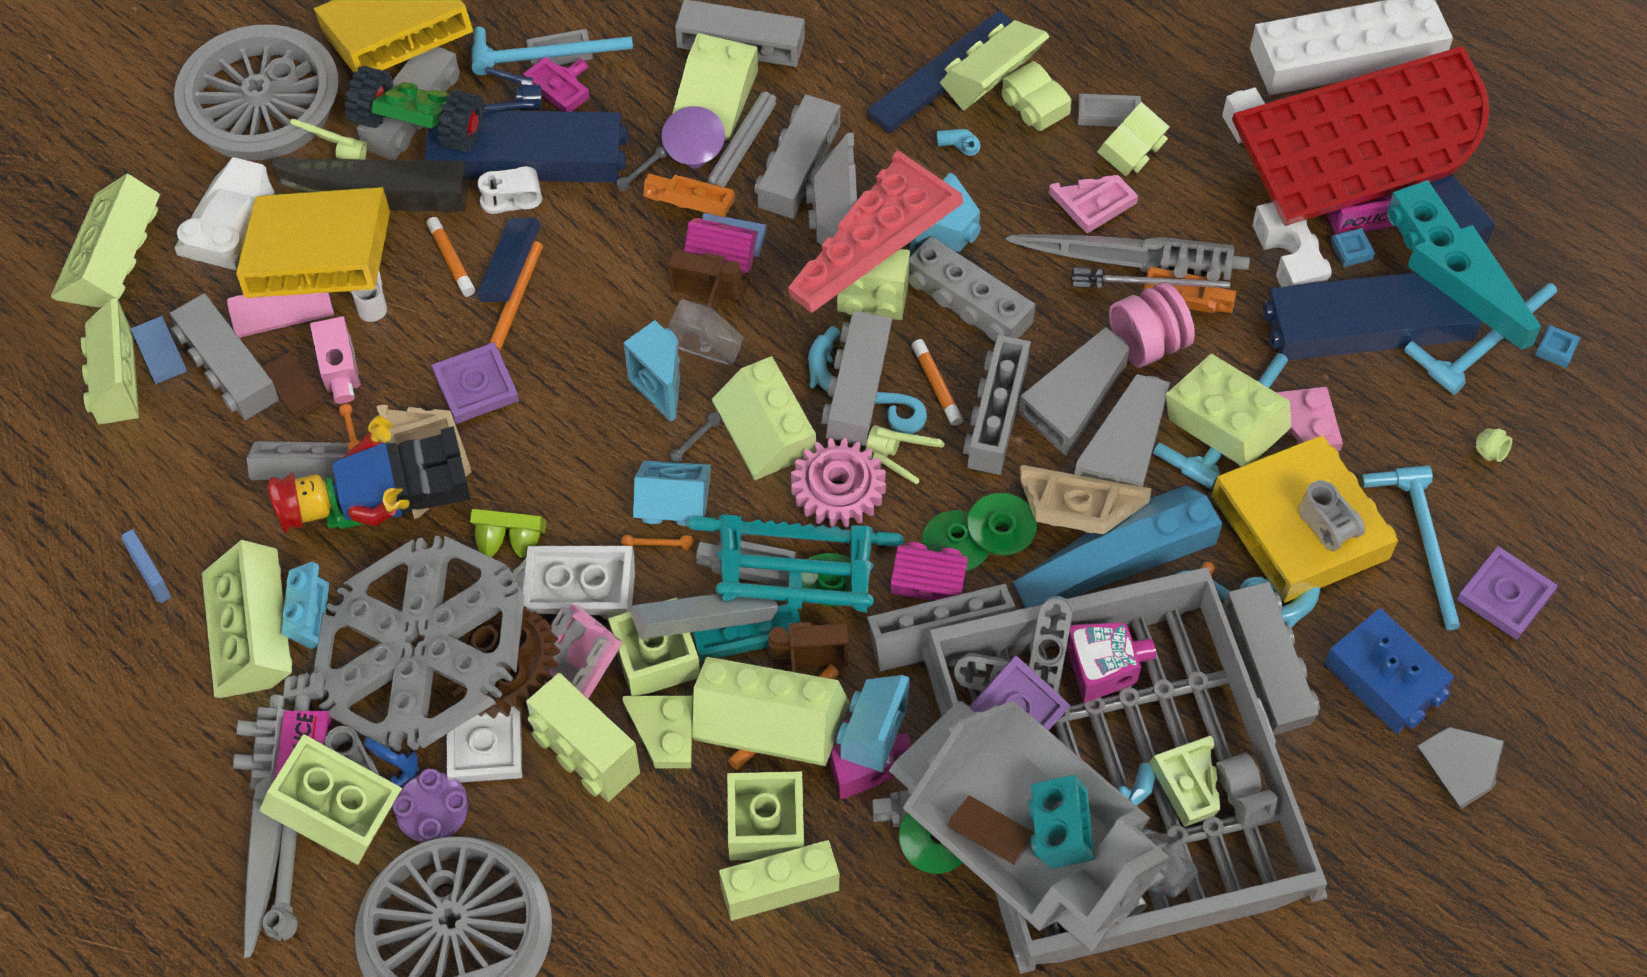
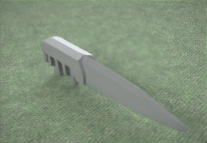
[1005,234,1250,281]
[233,695,288,958]

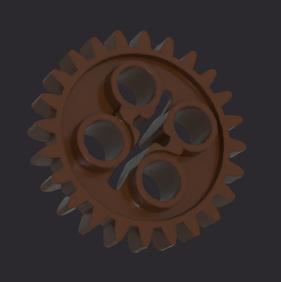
[447,606,560,719]

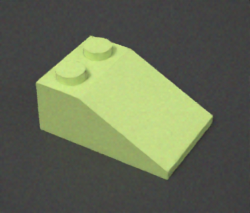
[672,33,758,141]

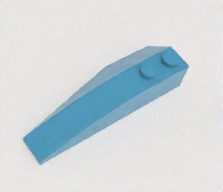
[1013,485,1222,609]

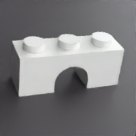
[1252,202,1331,287]

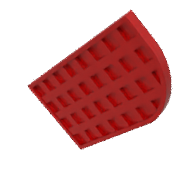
[1232,46,1489,226]

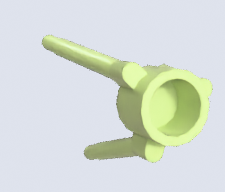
[290,119,367,172]
[866,425,945,484]

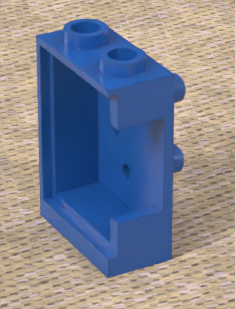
[1324,608,1454,734]

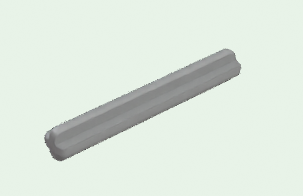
[708,92,776,187]

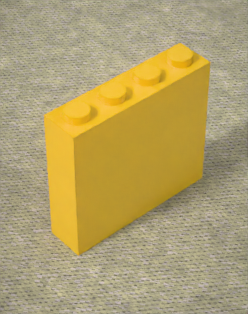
[313,0,473,72]
[236,187,390,298]
[1211,435,1398,603]

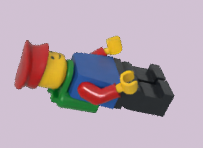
[268,415,471,534]

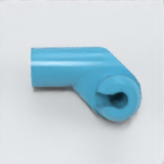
[936,129,981,156]
[1118,763,1156,806]

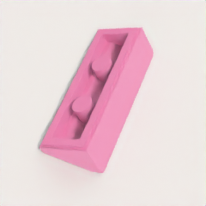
[227,293,334,338]

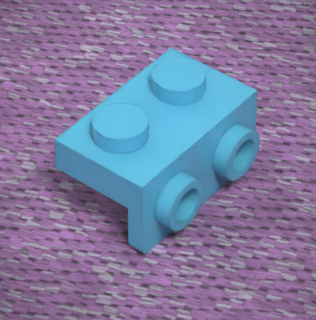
[281,562,329,649]

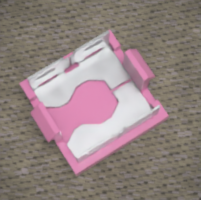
[544,604,623,699]

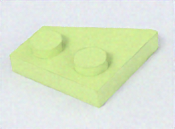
[623,696,693,768]
[1149,736,1220,827]

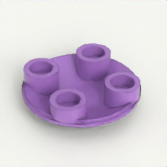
[662,106,725,168]
[393,769,469,843]

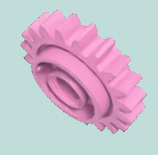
[791,438,886,528]

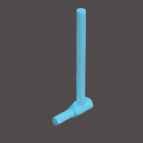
[471,27,633,75]
[1404,283,1557,395]
[1153,353,1288,490]
[1360,465,1460,630]

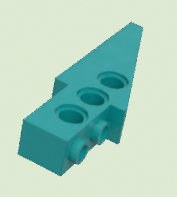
[1387,180,1541,350]

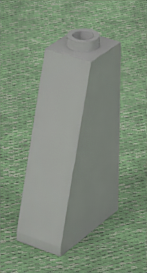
[1018,327,1130,456]
[1075,374,1170,487]

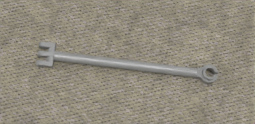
[263,671,324,941]

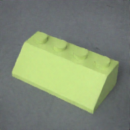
[51,173,160,308]
[202,540,292,698]
[692,657,850,766]

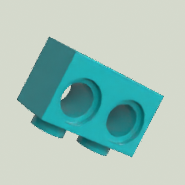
[1028,774,1095,869]

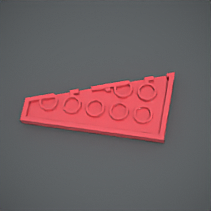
[788,150,963,313]

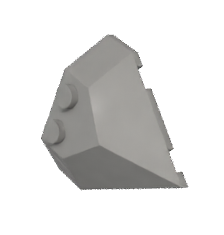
[805,133,857,245]

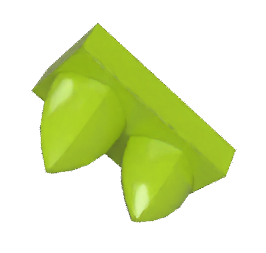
[470,509,546,558]

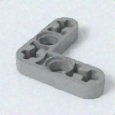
[954,596,1072,692]

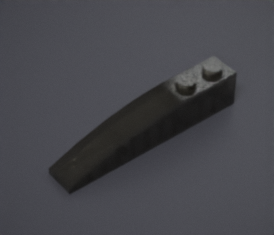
[272,158,469,213]

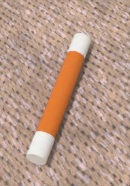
[426,217,475,297]
[911,339,963,426]

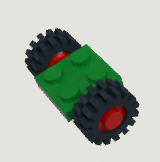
[345,65,485,152]

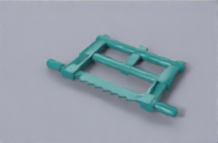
[687,514,904,612]

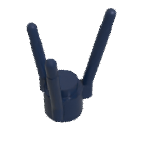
[483,67,541,112]

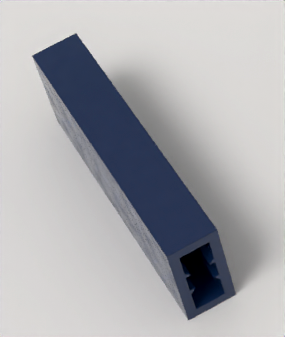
[424,110,628,183]
[1263,273,1482,360]

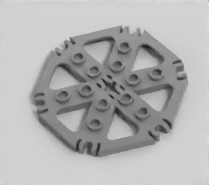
[314,536,525,752]

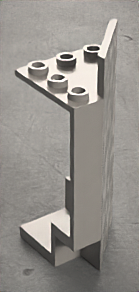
[889,701,1169,952]

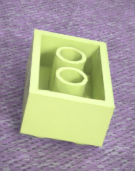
[1166,353,1291,466]
[526,673,640,802]

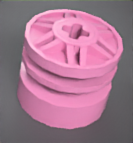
[1109,282,1195,368]

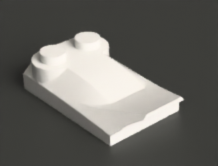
[175,157,275,271]
[512,546,635,621]

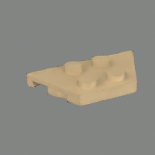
[376,405,471,519]
[1020,465,1151,534]

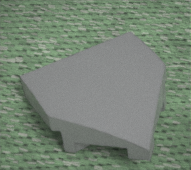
[1418,727,1504,809]

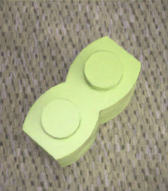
[1002,61,1071,131]
[1098,102,1170,176]

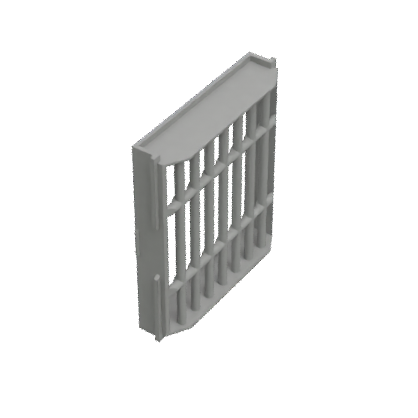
[921,567,1327,974]

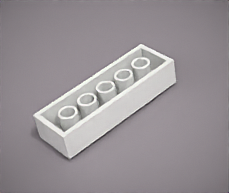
[1250,0,1453,96]

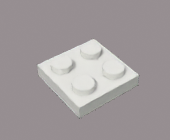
[447,706,523,783]

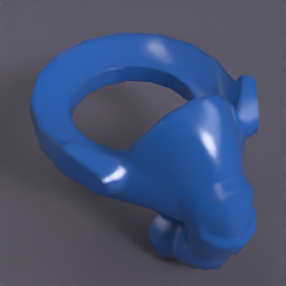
[363,737,419,788]

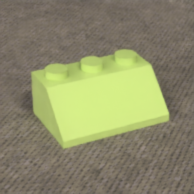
[940,20,1050,111]
[81,298,139,425]
[712,356,816,481]
[259,734,402,865]

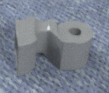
[1216,753,1278,828]

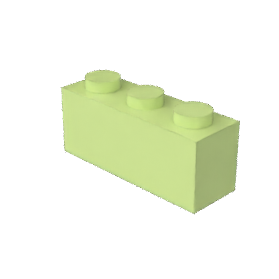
[719,840,840,921]

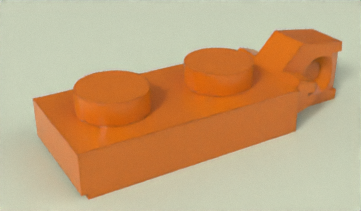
[643,174,735,218]
[1143,267,1236,313]

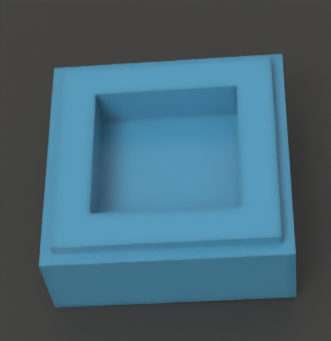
[1330,228,1375,267]
[1535,325,1580,368]

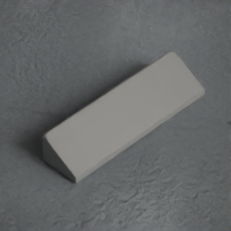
[247,441,387,481]
[629,594,778,639]

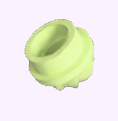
[1476,428,1512,462]

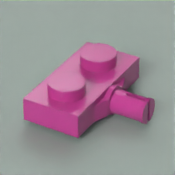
[523,56,590,112]

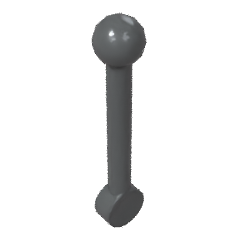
[616,146,668,191]
[670,412,721,462]

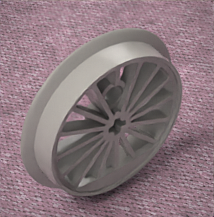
[174,25,338,160]
[355,837,552,977]

